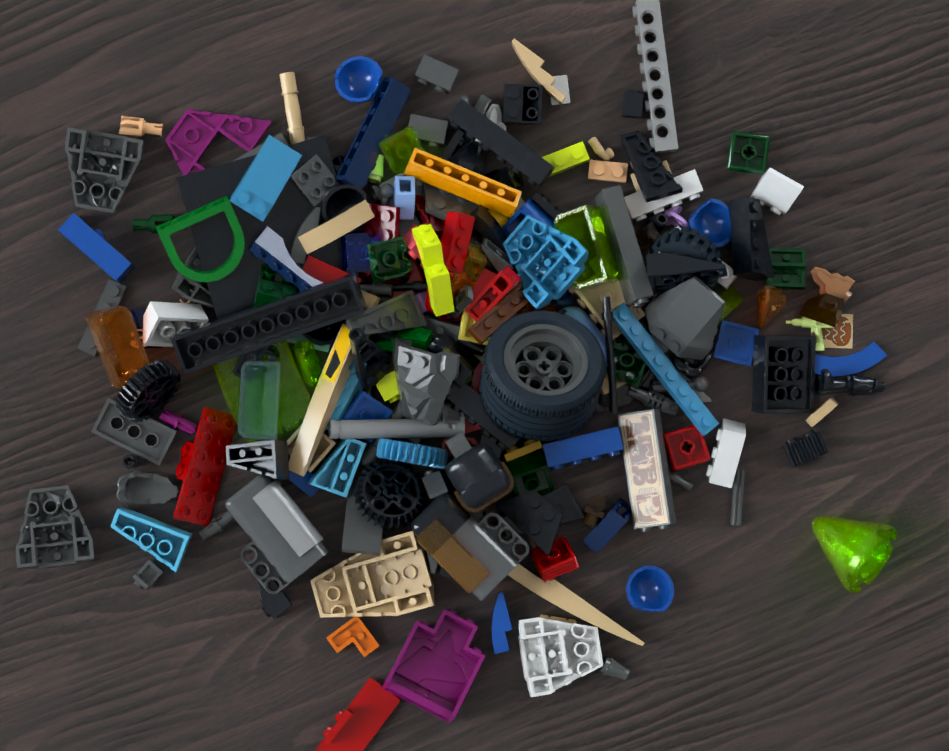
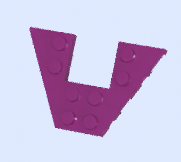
[165,109,272,175]

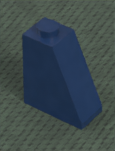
[583,498,632,553]

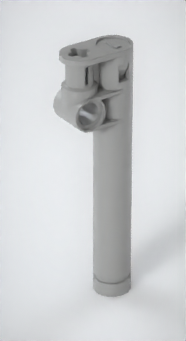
[328,401,465,439]

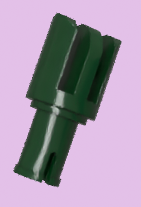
[132,214,176,234]

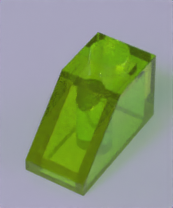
[718,285,744,324]

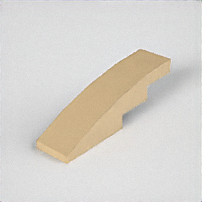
[512,38,566,105]

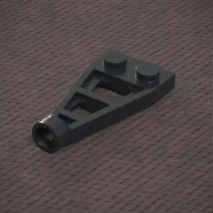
[349,328,394,391]

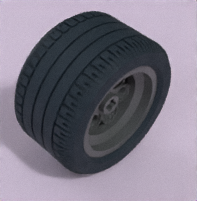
[479,310,606,441]

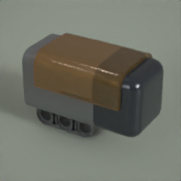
[411,493,529,601]

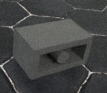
[415,54,459,94]
[406,114,449,148]

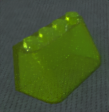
[554,205,622,289]

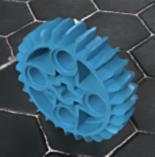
[376,438,448,469]

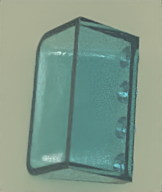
[238,361,281,442]

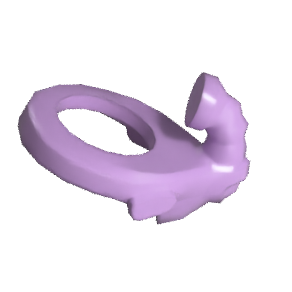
[664,205,690,230]

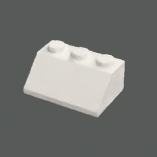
[143,301,209,347]

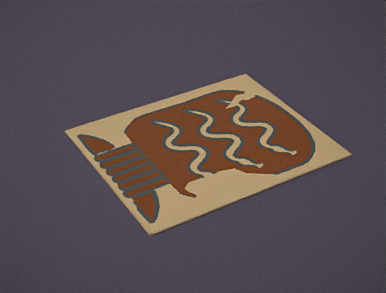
[811,314,853,349]

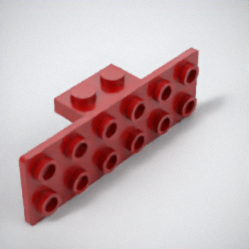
[173,407,238,527]
[315,678,400,751]

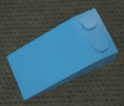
[229,135,302,221]

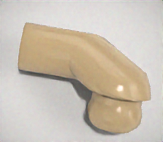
[588,137,615,161]

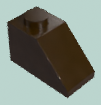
[799,293,844,327]

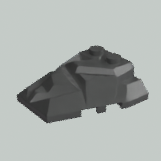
[65,127,144,213]
[392,337,460,425]
[16,485,95,569]

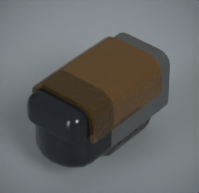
[445,432,514,513]

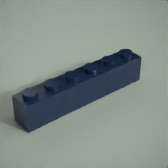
[335,78,411,189]

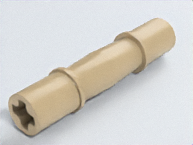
[279,72,305,145]

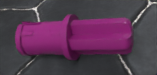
[159,409,198,435]

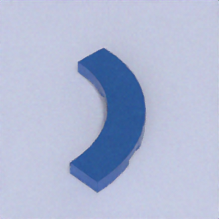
[815,342,887,376]

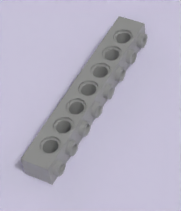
[632,0,678,154]

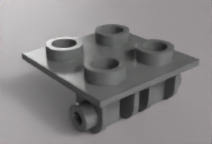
[291,154,340,206]

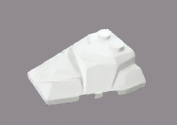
[518,617,603,697]

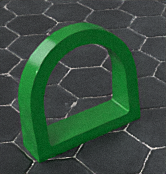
[155,196,245,282]

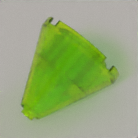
[811,516,897,594]

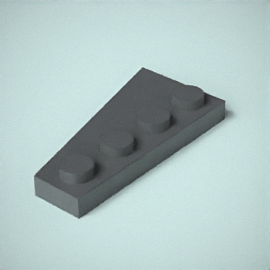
[345,290,427,337]

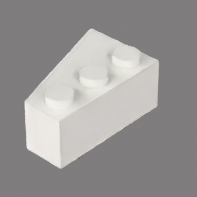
[706,418,746,488]

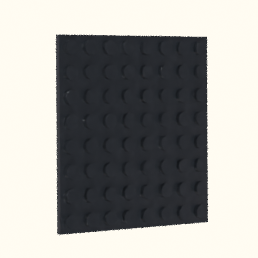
[176,135,367,319]

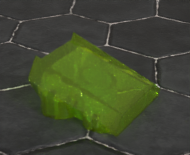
[379,126,425,174]
[292,340,321,387]

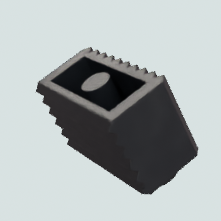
[783,430,828,468]

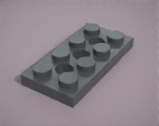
[91,398,178,466]

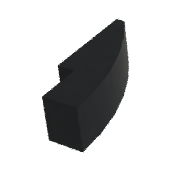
[470,204,507,254]

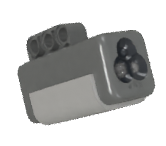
[225,474,330,594]

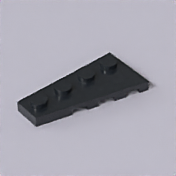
[620,130,683,203]

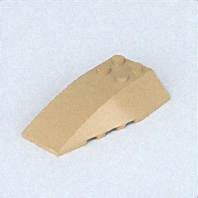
[310,531,434,618]

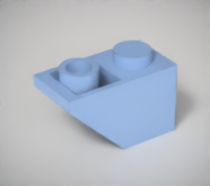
[393,176,415,220]

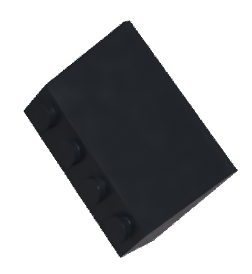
[752,335,816,414]

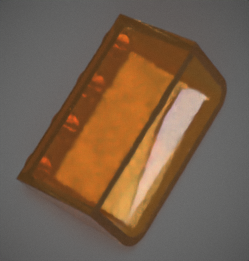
[84,305,149,389]

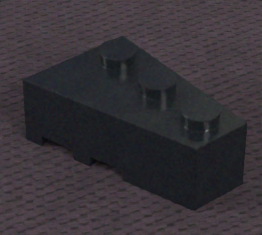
[226,440,289,480]

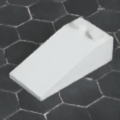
[751,168,804,215]

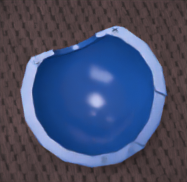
[334,56,383,104]
[689,198,731,247]
[626,566,674,612]

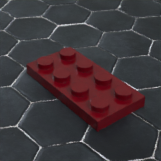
[359,202,400,284]

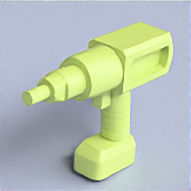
[786,317,832,351]

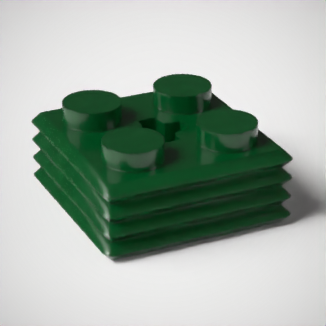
[726,131,770,175]

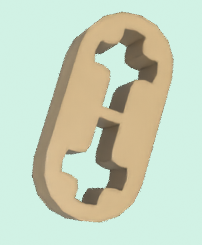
[805,396,839,428]

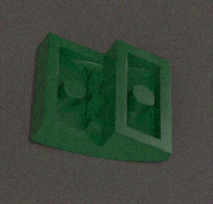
[766,248,806,290]

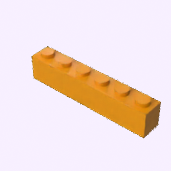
[404,148,522,218]

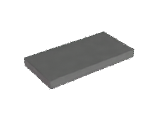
[342,480,383,555]

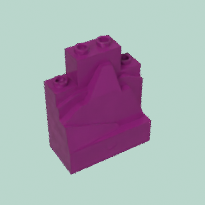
[382,609,485,723]

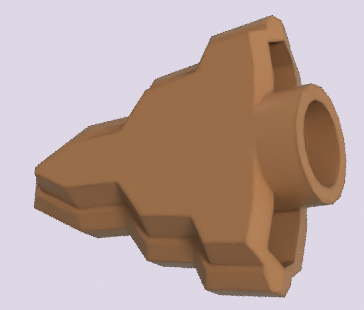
[810,267,855,304]

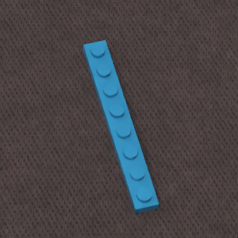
[612,303,719,436]

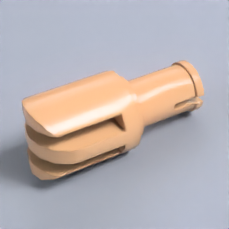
[119,116,163,137]

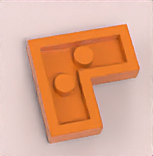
[326,617,380,657]

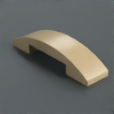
[298,199,375,254]

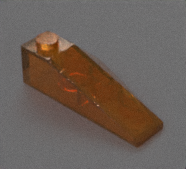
[757,285,786,329]

